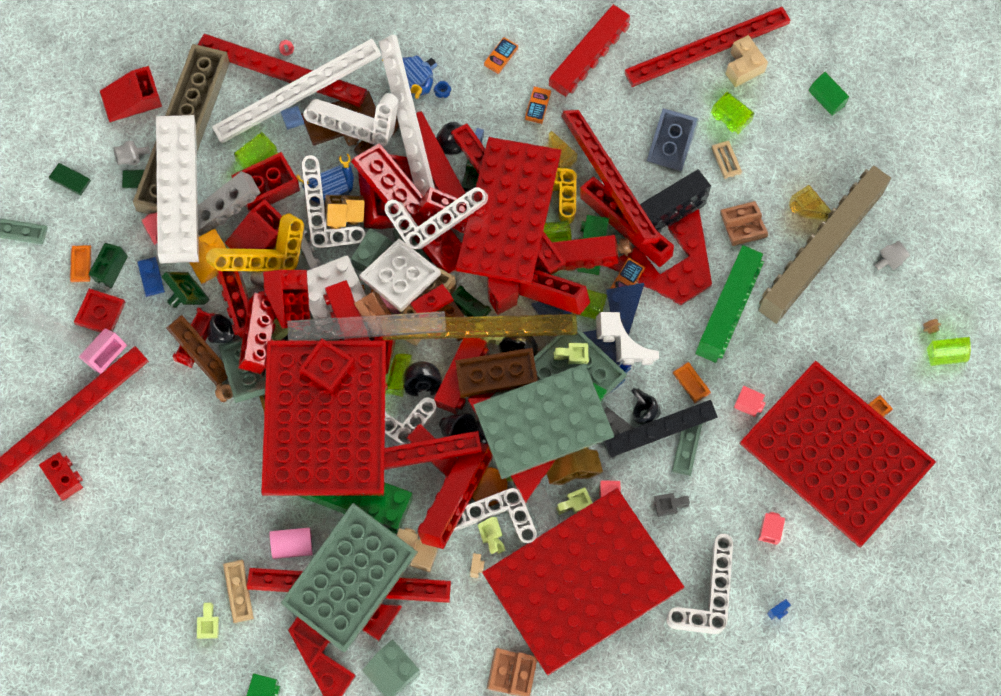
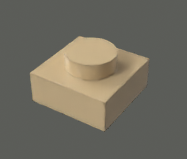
[470,553,485,578]

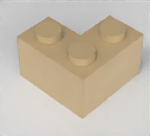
[725,35,768,87]
[397,528,438,572]

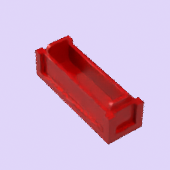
[172,307,216,368]

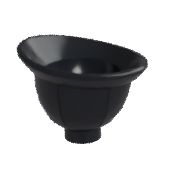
[436,122,463,155]
[439,413,476,437]

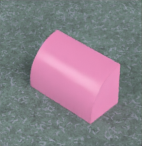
[79,329,127,374]
[270,528,313,559]

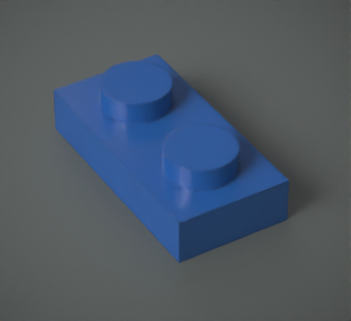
[137,257,165,297]

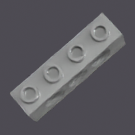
[198,172,260,235]

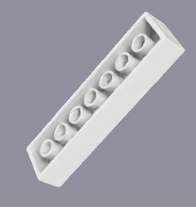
[156,115,199,263]

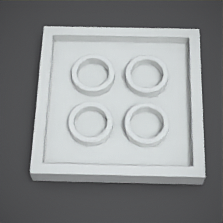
[359,238,441,312]
[307,255,366,328]

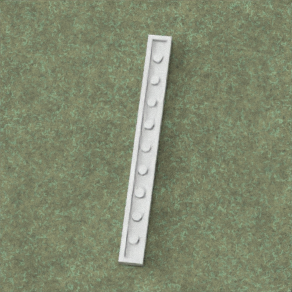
[379,35,435,195]
[212,39,382,144]

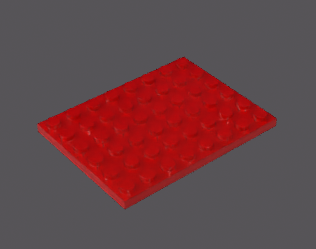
[261,340,386,496]
[739,360,936,548]
[482,488,685,676]

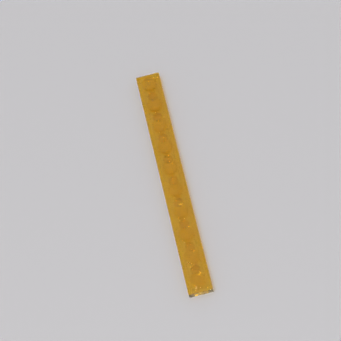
[382,314,577,340]

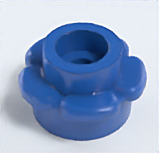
[434,81,451,98]

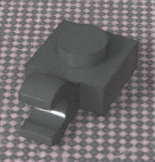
[654,493,690,517]

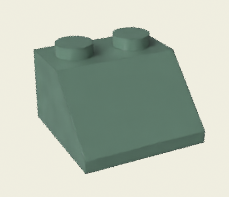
[351,229,393,272]
[362,639,420,696]

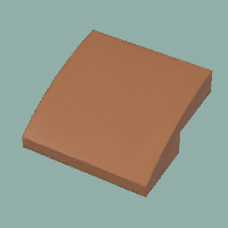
[720,201,768,246]
[354,291,396,336]
[486,648,537,696]

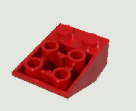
[100,66,162,122]
[225,199,282,262]
[263,270,311,329]
[487,277,519,315]

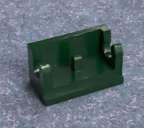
[88,243,128,288]
[451,285,492,324]

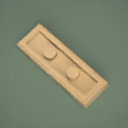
[223,560,254,623]

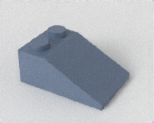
[647,108,699,171]

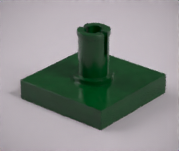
[162,272,210,308]

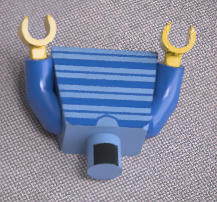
[382,56,437,99]
[296,154,354,206]

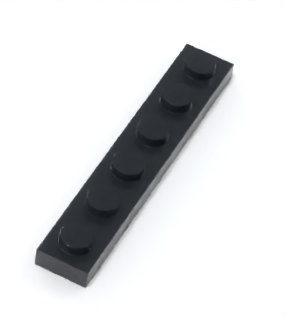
[603,400,718,458]

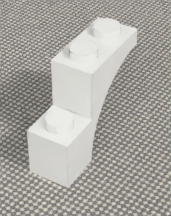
[596,312,659,365]

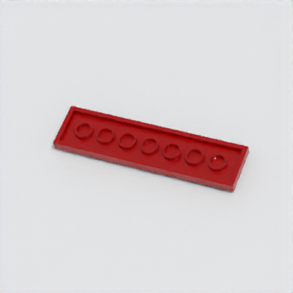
[351,143,462,274]

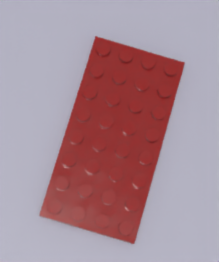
[456,137,562,285]

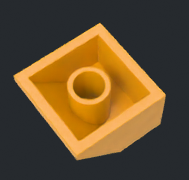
[189,229,227,284]

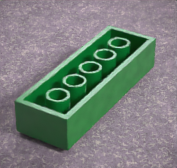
[695,245,764,363]
[299,482,413,534]

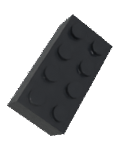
[640,169,711,233]

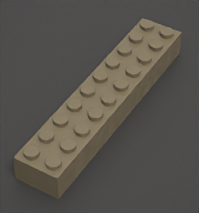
[133,44,230,214]
[758,165,891,324]

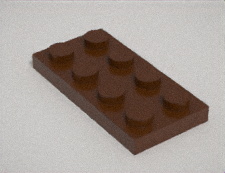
[301,91,376,146]
[455,348,538,398]

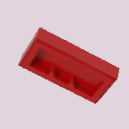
[410,284,454,320]

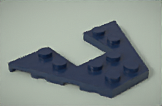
[531,283,644,365]

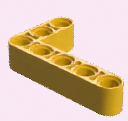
[553,168,577,224]
[206,213,304,271]

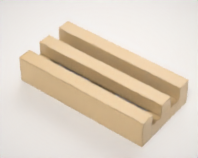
[711,141,742,179]

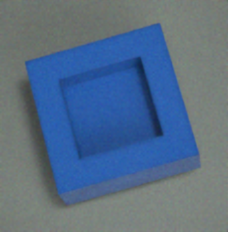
[767,599,791,620]

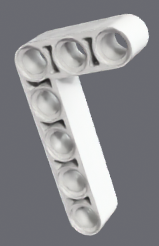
[303,93,398,146]
[302,155,365,248]
[385,188,488,249]
[385,398,436,446]
[453,488,537,545]
[666,534,733,634]

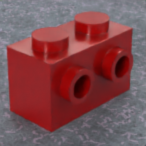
[39,452,83,501]

